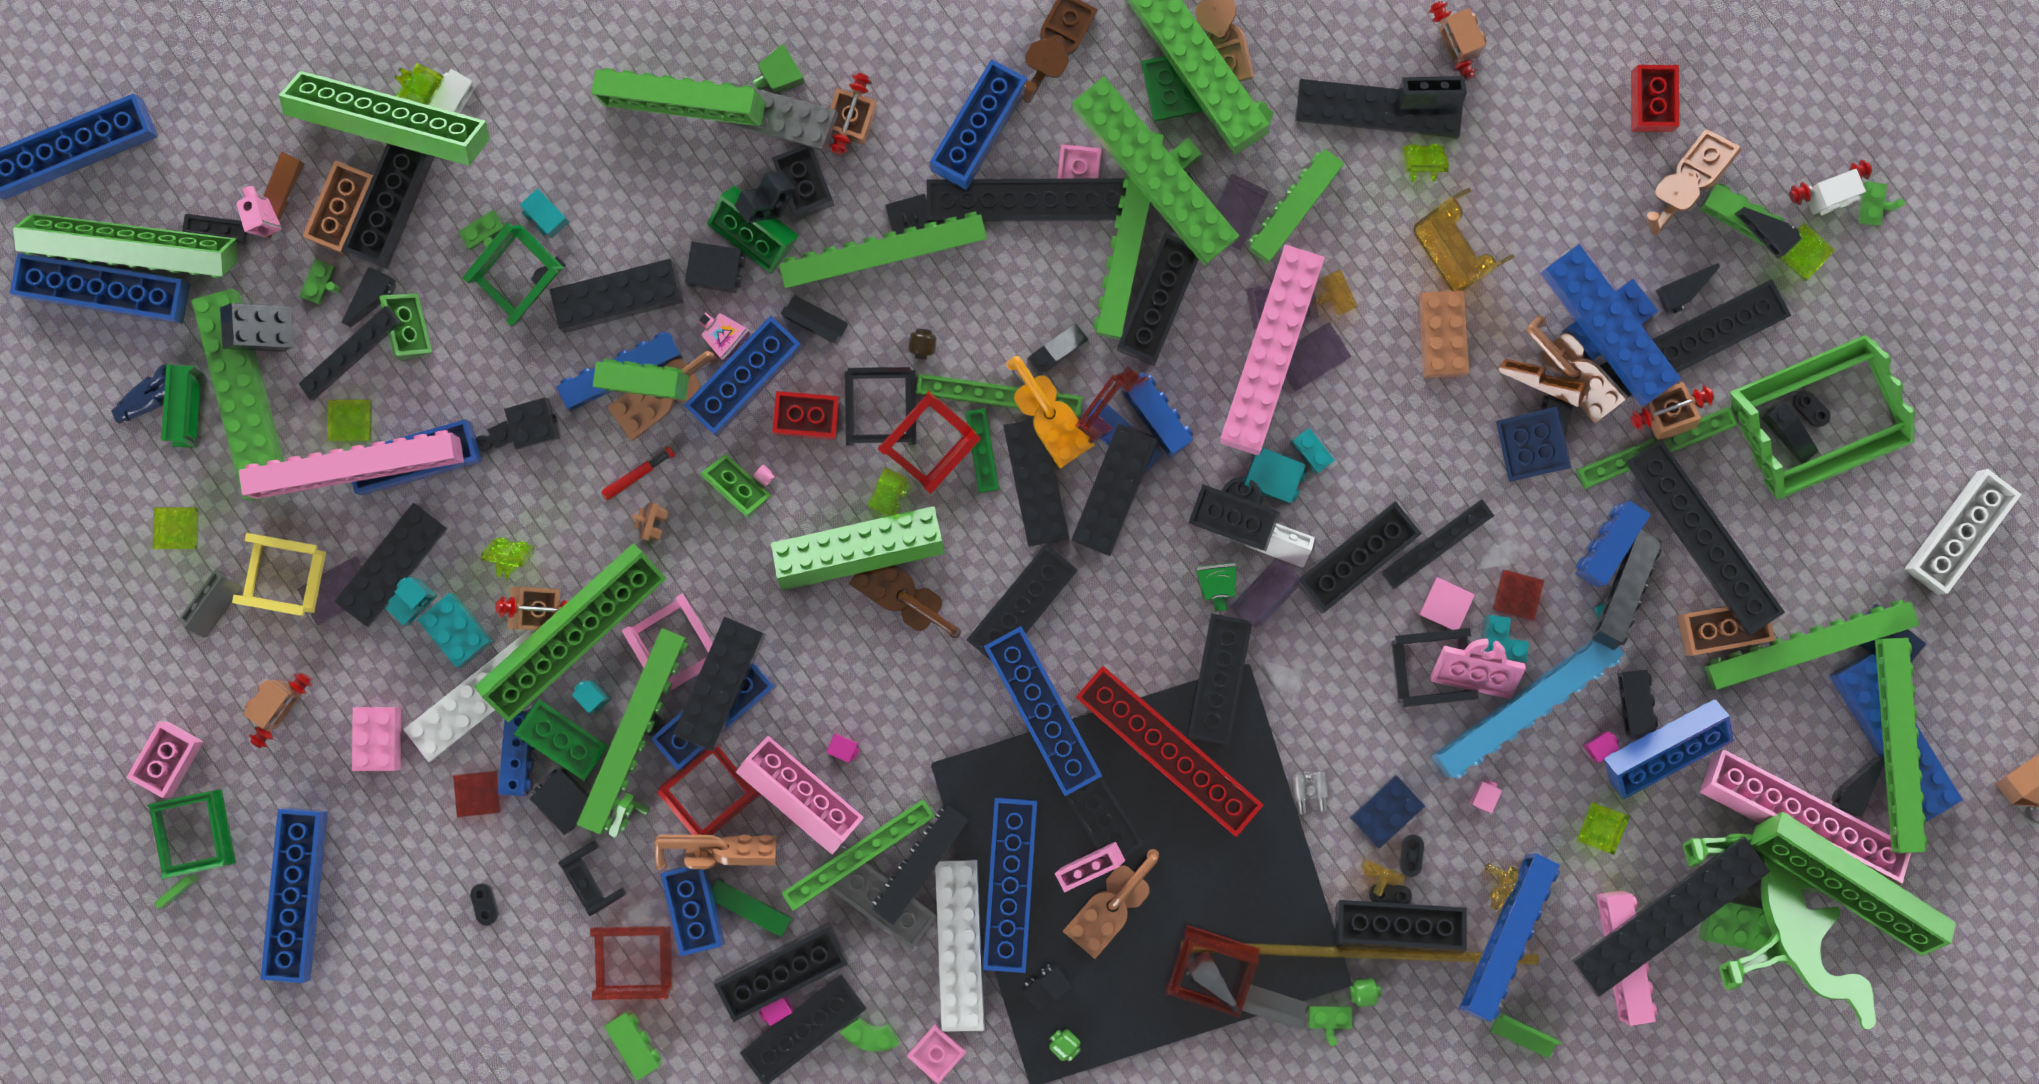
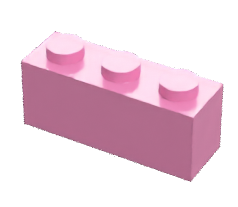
[1055,842,1125,892]

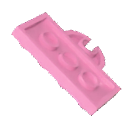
[1430,639,1526,699]

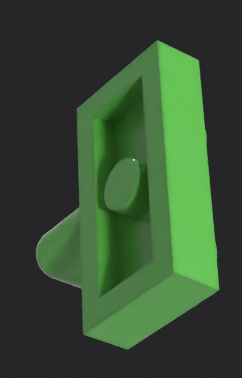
[1858,181,1905,226]
[458,210,504,250]
[299,259,341,305]
[608,792,650,838]
[1309,1006,1352,1046]

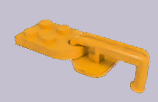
[1006,356,1095,468]

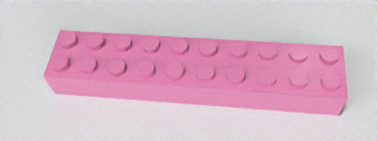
[1220,245,1325,456]
[239,430,464,499]
[1700,749,1911,885]

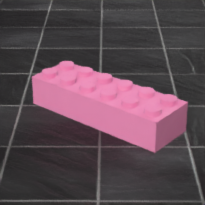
[736,736,864,855]
[1596,890,1657,1026]

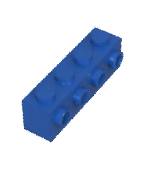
[498,711,534,796]

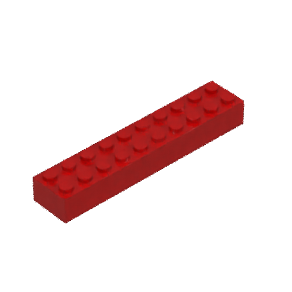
[1075,665,1263,837]

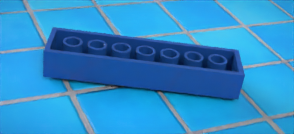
[0,93,158,200]
[1540,244,1681,407]
[10,253,190,324]
[984,626,1102,796]
[1829,654,1963,821]
[983,797,1037,973]
[260,808,328,983]
[1459,853,1560,1022]

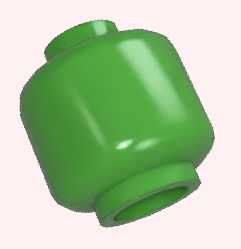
[1349,978,1382,1007]
[1049,1029,1081,1061]

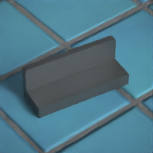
[178,569,242,638]
[1239,984,1307,1030]

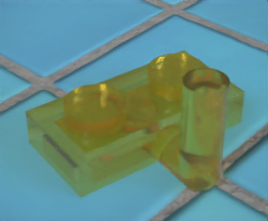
[1316,269,1358,316]
[1361,858,1405,896]
[1485,863,1519,911]

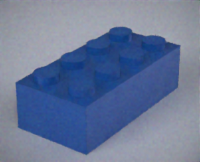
[1562,278,1659,361]
[1122,372,1193,458]
[1575,501,1651,587]
[660,866,725,957]

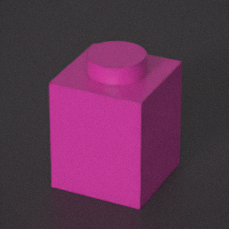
[1582,731,1620,763]
[826,733,860,763]
[759,996,794,1026]

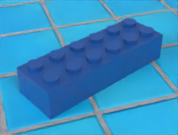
[929,59,1027,190]
[684,315,803,437]
[352,419,482,496]
[650,662,776,771]
[1604,699,1734,800]

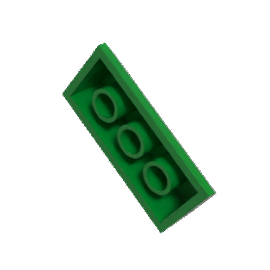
[707,186,799,274]

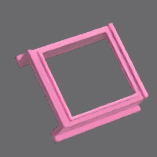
[621,593,713,693]

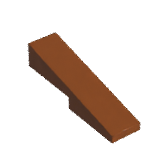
[263,151,305,239]
[1499,359,1586,407]

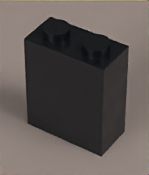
[685,241,745,293]
[529,768,589,835]

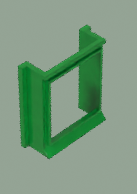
[462,223,565,327]
[161,364,204,448]
[147,789,236,879]

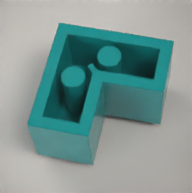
[385,577,437,626]
[1482,615,1529,663]

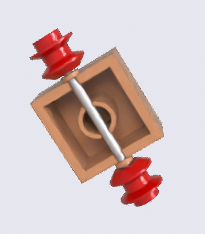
[1428,1,1486,81]
[828,73,878,155]
[1630,382,1714,441]
[495,586,567,630]
[243,673,312,748]

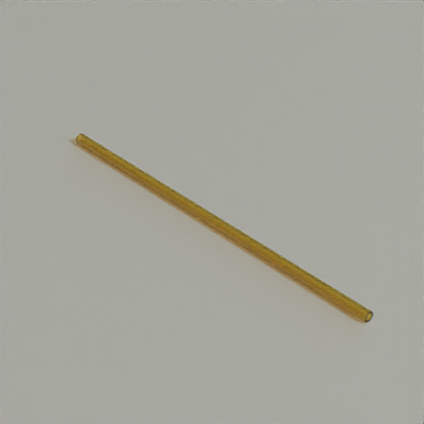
[1181,941,1539,965]

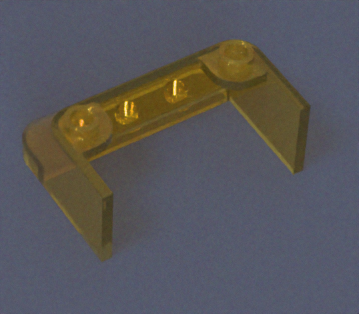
[1413,188,1515,291]

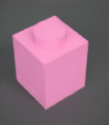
[1469,779,1502,813]

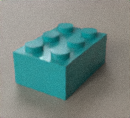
[417,592,495,668]

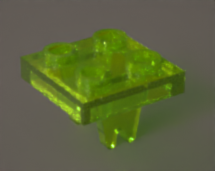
[394,62,444,105]
[1401,144,1449,182]
[1779,222,1835,281]
[327,399,372,442]
[153,507,199,550]
[481,537,535,579]
[1576,802,1630,855]

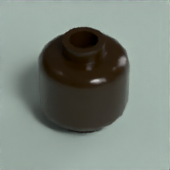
[908,328,937,360]

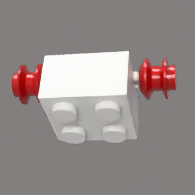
[1789,160,1872,216]

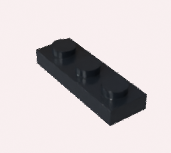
[182,214,247,243]

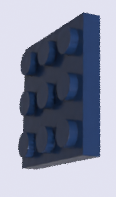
[1496,407,1572,482]

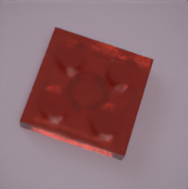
[1492,570,1544,621]
[453,771,501,817]

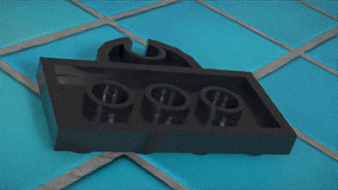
[1189,477,1280,551]

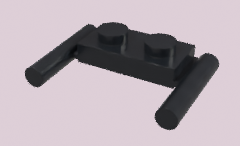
[558,840,627,916]

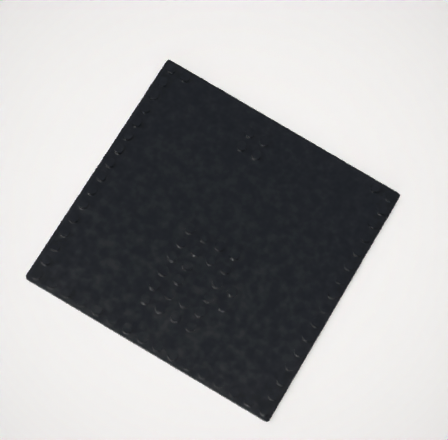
[931,664,1352,1084]

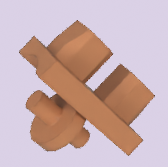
[631,503,668,541]

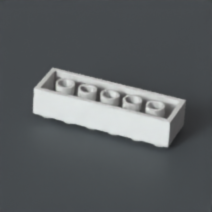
[1904,469,2022,595]

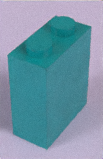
[1242,447,1307,505]

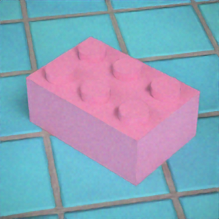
[352,707,402,771]
[126,722,204,798]

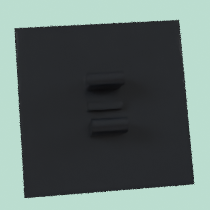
[885,194,931,235]

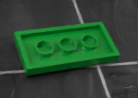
[513,699,608,781]

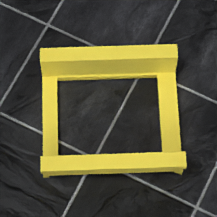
[232,533,326,616]

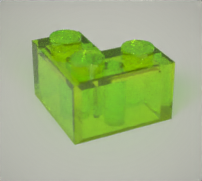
[867,467,911,517]

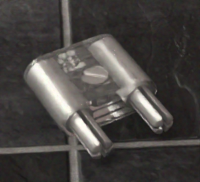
[1292,771,1328,814]

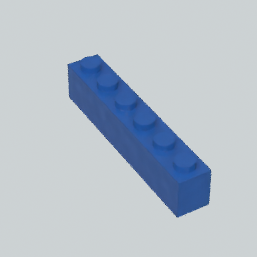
[556,331,682,411]

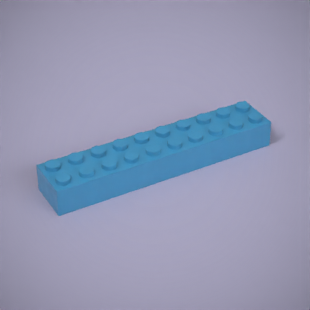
[1431,640,1625,779]

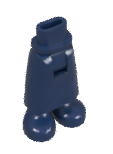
[111,365,166,424]

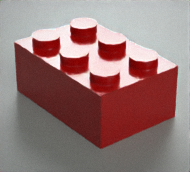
[1631,65,1680,132]
[772,391,840,440]

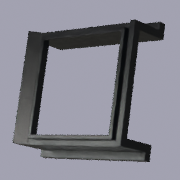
[845,367,916,446]
[1391,628,1479,707]

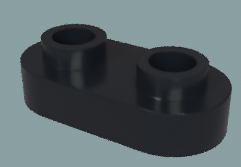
[1792,391,1831,427]
[1399,834,1424,877]
[470,883,499,926]
[1369,883,1412,904]

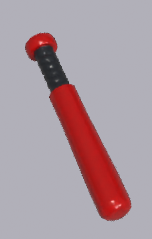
[601,446,676,500]

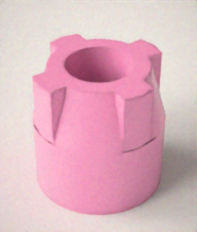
[753,464,775,487]

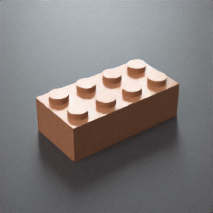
[302,160,373,257]
[1418,291,1469,379]
[1677,606,1775,656]

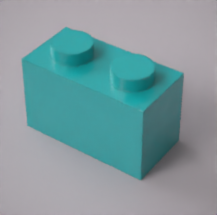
[520,188,570,238]
[1290,427,1335,475]
[572,680,611,713]

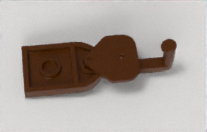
[1023,0,1098,103]
[849,565,961,638]

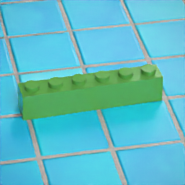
[1248,149,1344,265]

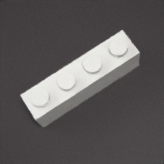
[429,69,476,114]

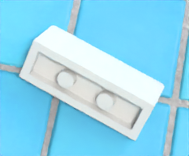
[1245,523,1315,567]

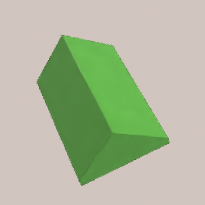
[379,293,432,361]
[700,454,771,519]

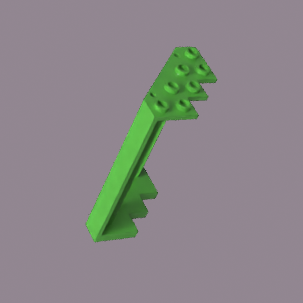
[1730,335,1916,500]

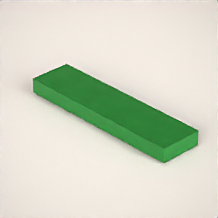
[965,408,999,494]
[712,879,792,937]

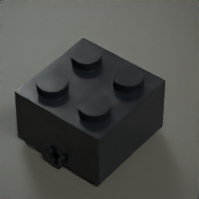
[504,398,560,449]

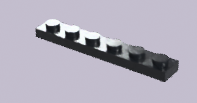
[298,306,401,400]
[1381,499,1495,589]

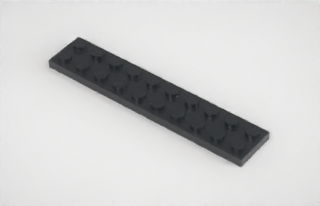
[927,178,1126,222]
[1599,279,1792,398]
[1625,439,1785,636]
[1572,836,1770,997]

